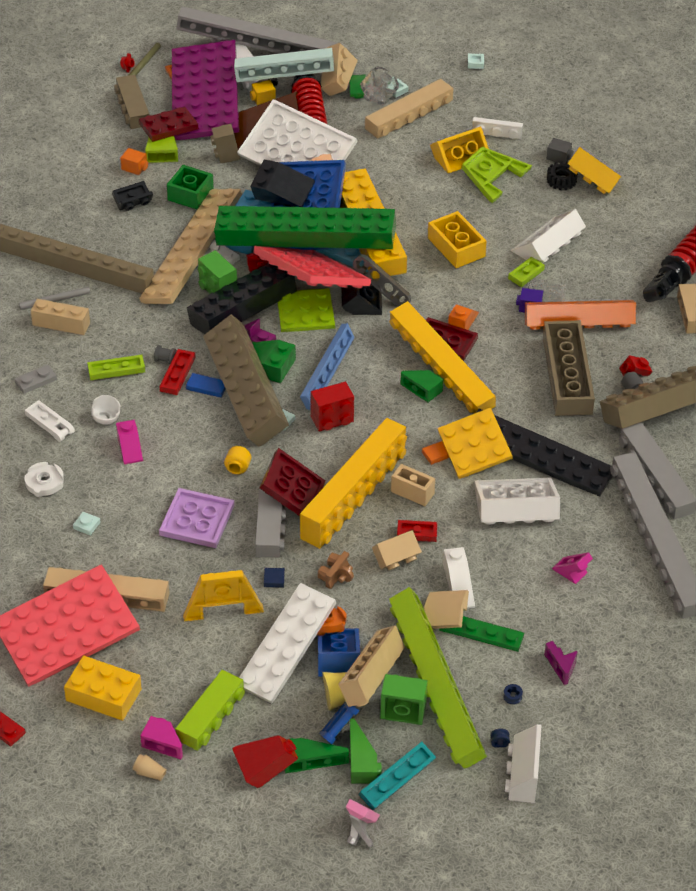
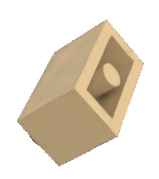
[391,464,435,506]
[372,530,422,570]

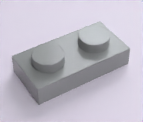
[15,365,57,394]

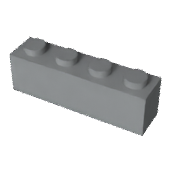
[256,486,286,558]

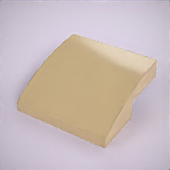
[424,590,469,629]

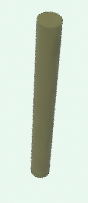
[128,43,161,76]

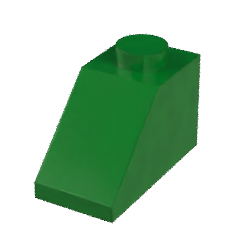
[400,370,444,403]

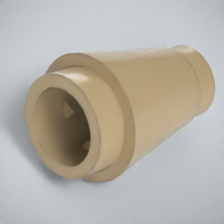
[133,754,167,781]

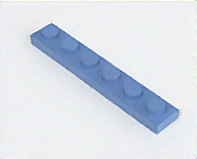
[300,323,355,410]

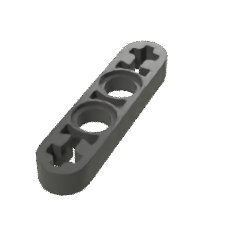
[353,254,411,307]

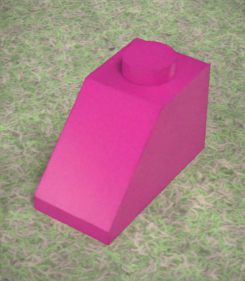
[116,419,143,465]
[140,716,183,760]

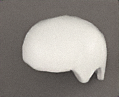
[91,395,121,425]

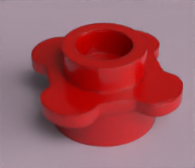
[120,53,135,73]

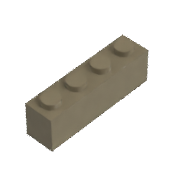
[114,75,149,129]

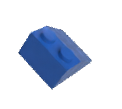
[318,628,360,677]

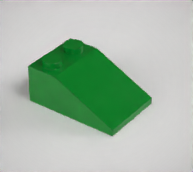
[252,340,296,384]

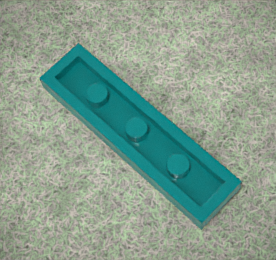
[358,742,436,811]

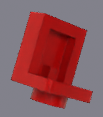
[619,355,653,376]

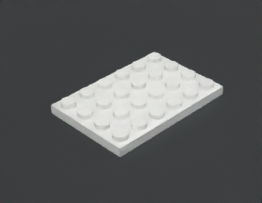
[237,99,358,166]

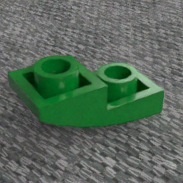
[350,74,367,99]

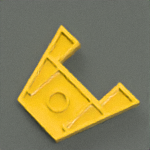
[183,570,264,622]

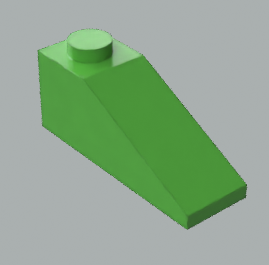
[350,719,382,784]

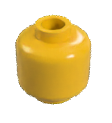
[224,446,252,474]

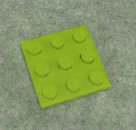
[277,288,335,332]

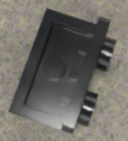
[112,181,153,211]

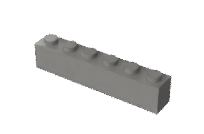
[619,422,696,520]

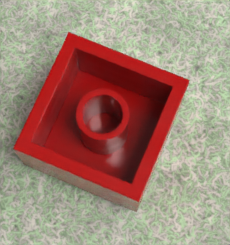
[310,381,354,432]

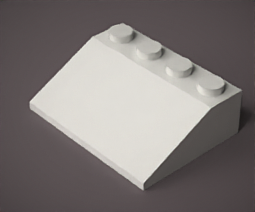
[474,478,560,525]

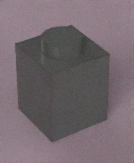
[546,138,574,164]

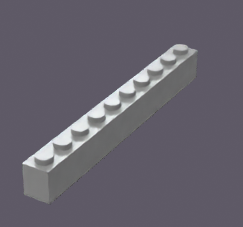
[176,6,338,54]
[610,452,696,618]

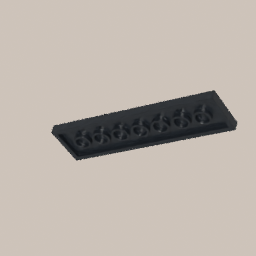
[476,408,613,497]

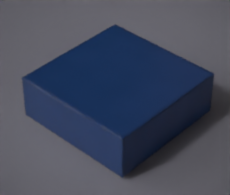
[264,568,285,588]

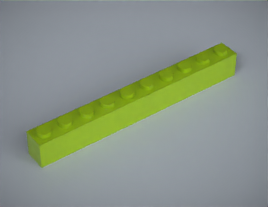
[389,587,487,769]

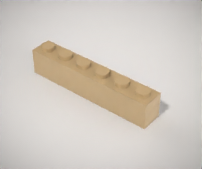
[365,79,453,139]
[43,567,169,612]
[338,625,405,707]

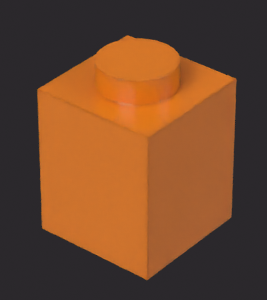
[120,148,148,175]

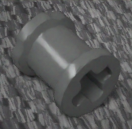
[154,345,177,364]

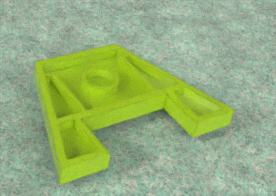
[461,147,532,203]

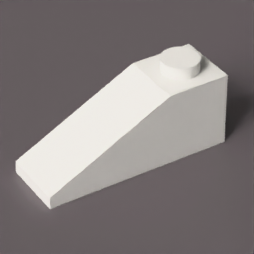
[443,547,475,609]

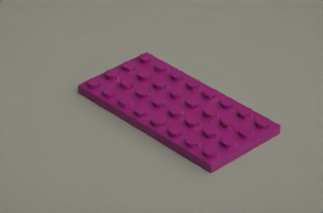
[172,40,239,140]

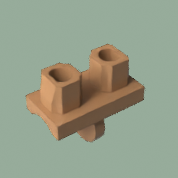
[318,551,354,589]

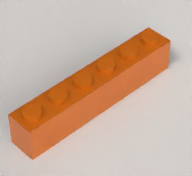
[525,300,636,330]

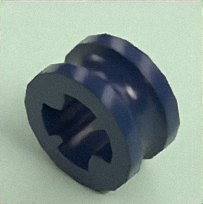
[503,684,523,705]
[490,728,510,748]

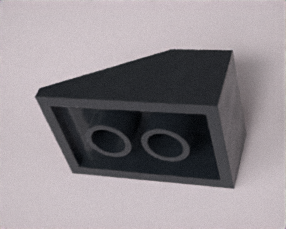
[250,159,315,207]

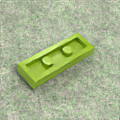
[87,355,145,380]

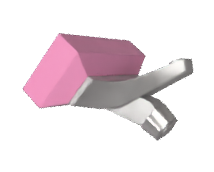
[346,799,380,847]

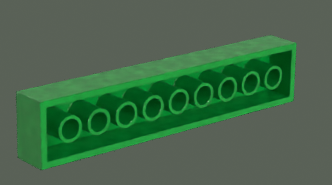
[214,206,396,249]

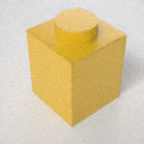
[250,80,276,105]

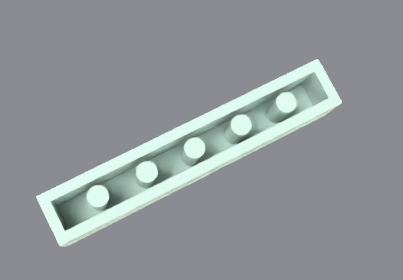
[234,48,334,82]

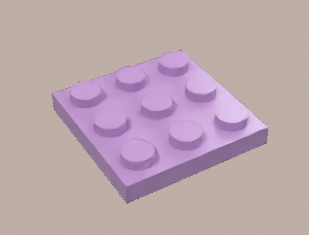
[159,488,235,548]

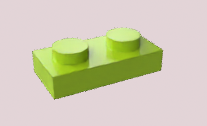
[508,257,545,287]

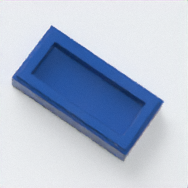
[186,373,226,398]

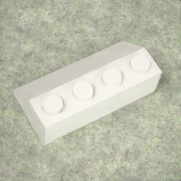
[511,209,586,263]

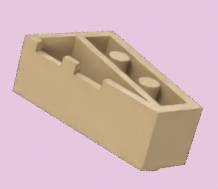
[321,43,358,96]

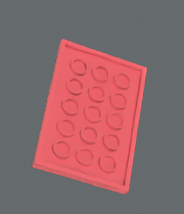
[253,246,371,288]
[0,564,140,687]

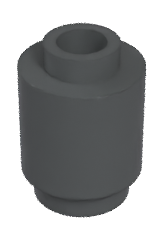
[621,372,644,389]

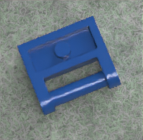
[319,701,359,744]

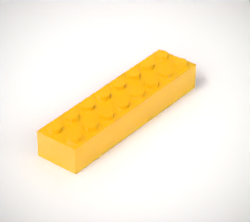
[340,168,407,279]
[300,417,407,549]

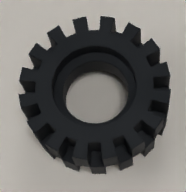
[547,161,578,191]

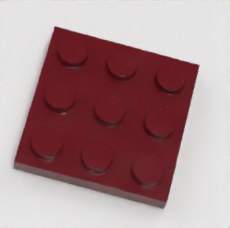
[259,448,326,516]

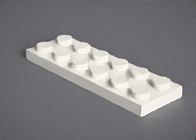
[239,583,336,704]

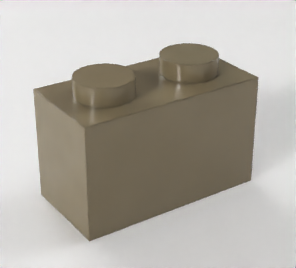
[210,124,240,163]

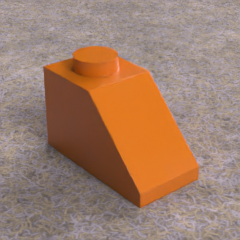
[448,304,479,330]

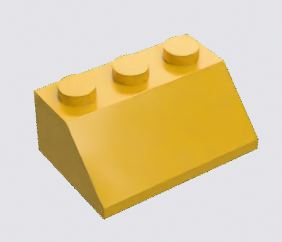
[430,126,489,173]
[568,147,621,194]

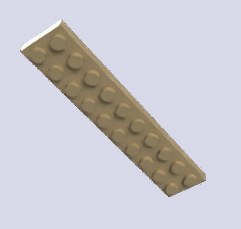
[139,188,242,304]

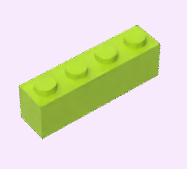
[175,670,245,751]

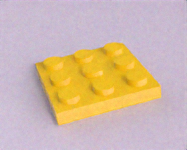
[437,407,513,479]

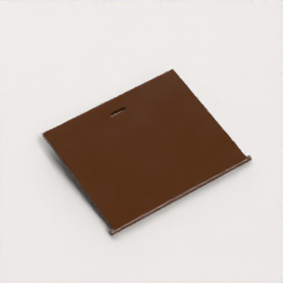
[234,91,298,150]

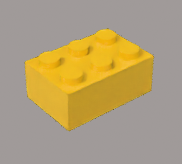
[428,211,487,268]
[64,655,142,721]

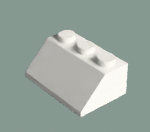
[505,724,541,803]

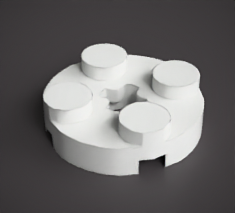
[24,462,64,497]

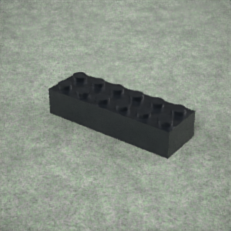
[187,262,297,334]

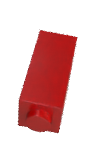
[232,735,298,788]

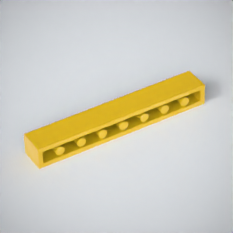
[389,301,496,414]

